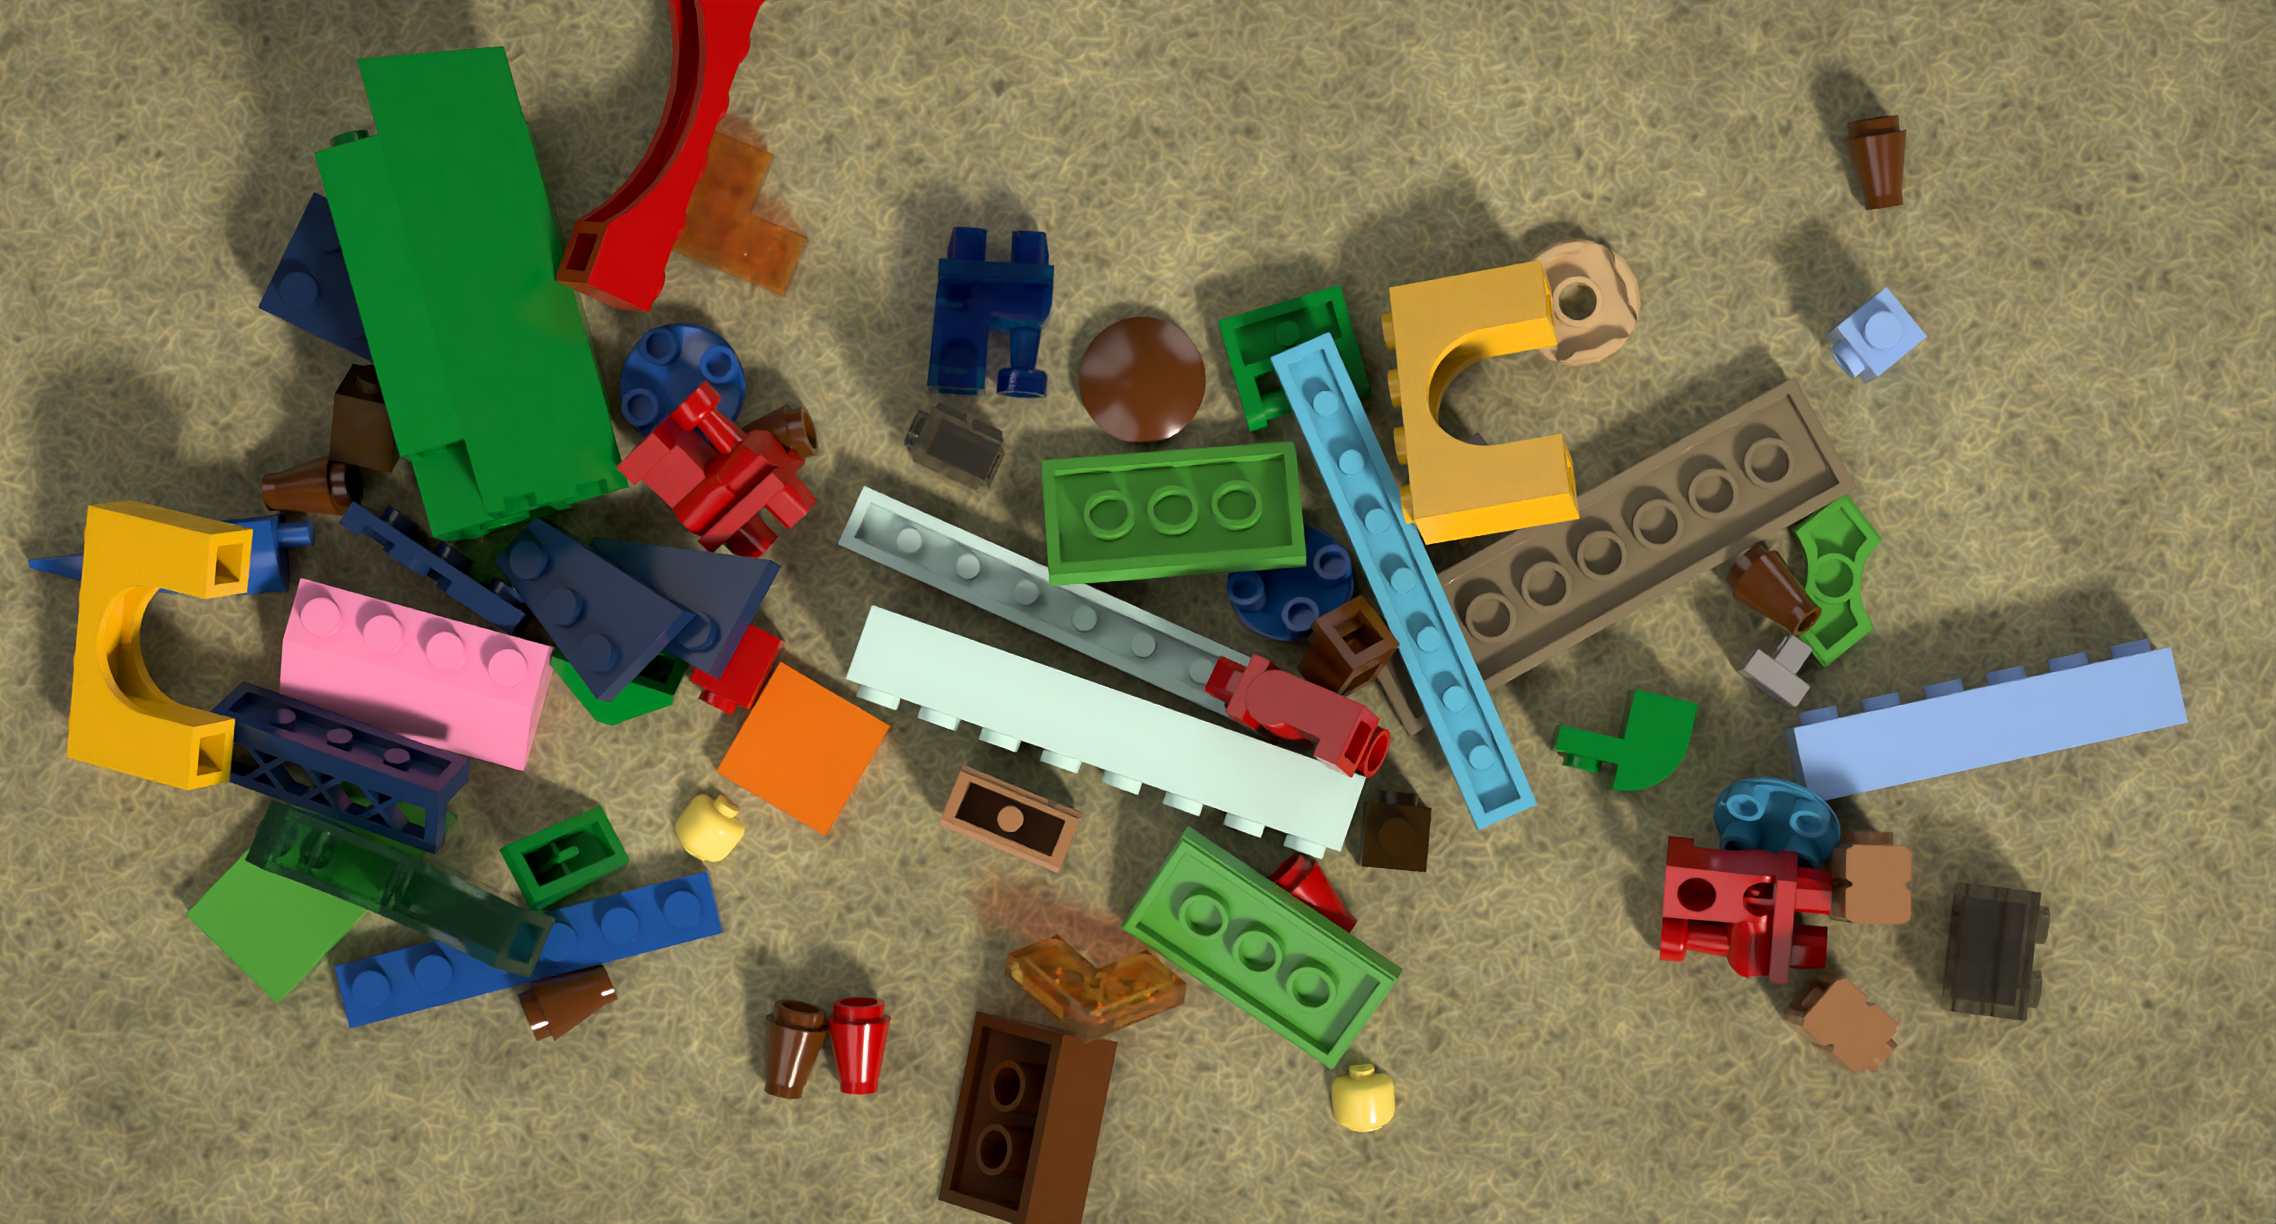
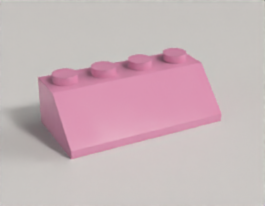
[279,578,556,771]

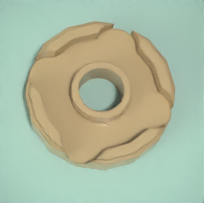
[1529,238,1641,366]

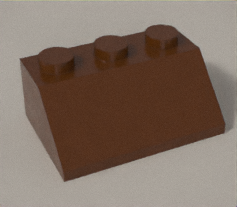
[938,1011,1118,1224]

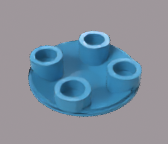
[1713,777,1841,870]

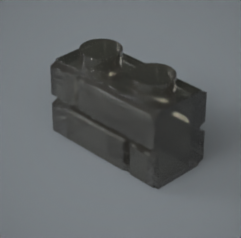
[904,402,1008,499]
[1940,882,2050,1021]

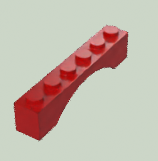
[555,0,766,312]

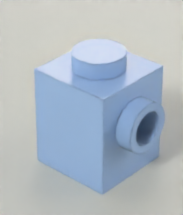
[1825,287,1927,384]

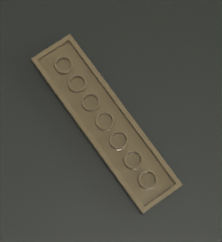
[1374,377,1857,736]

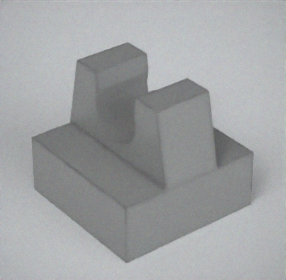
[1736,634,1813,708]

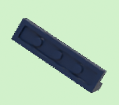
[210,681,470,854]

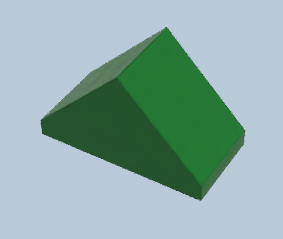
[499,806,630,909]

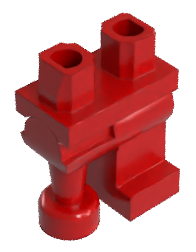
[616,380,817,558]
[1205,654,1391,778]
[1659,836,1832,984]

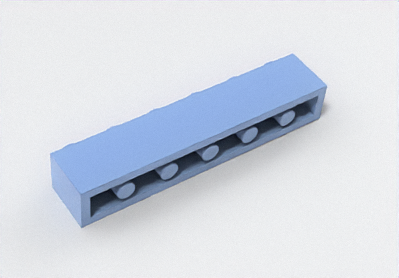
[1785,638,2188,801]

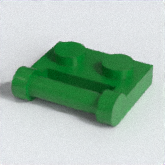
[1217,285,1371,432]

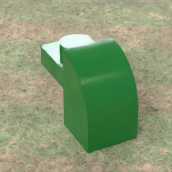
[1550,689,1698,791]

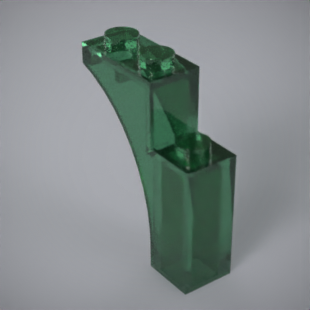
[245,800,556,978]

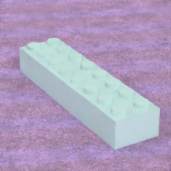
[846,605,1366,859]

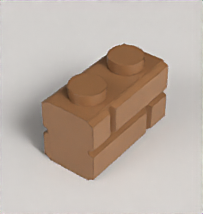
[938,765,1084,873]
[1825,831,1912,924]
[1783,972,1898,1073]

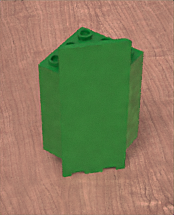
[314,46,629,544]

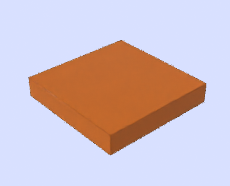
[716,662,891,836]

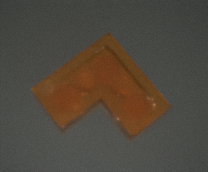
[671,130,809,298]
[1005,934,1187,1044]

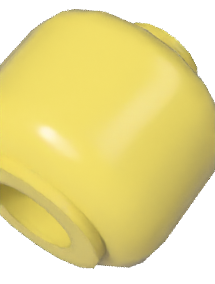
[675,794,745,862]
[1331,1064,1395,1132]

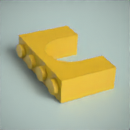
[1382,260,1580,545]
[66,500,253,790]

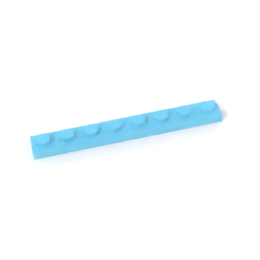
[1270,332,1537,830]

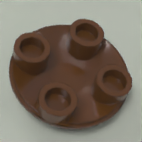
[1079,317,1206,444]

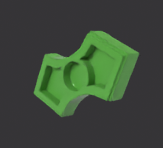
[1791,494,1883,668]

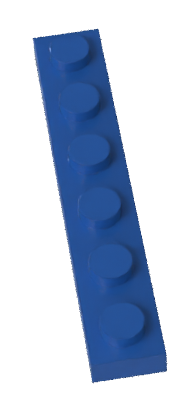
[334,871,724,1028]

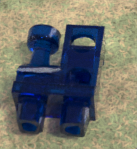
[927,226,1055,399]

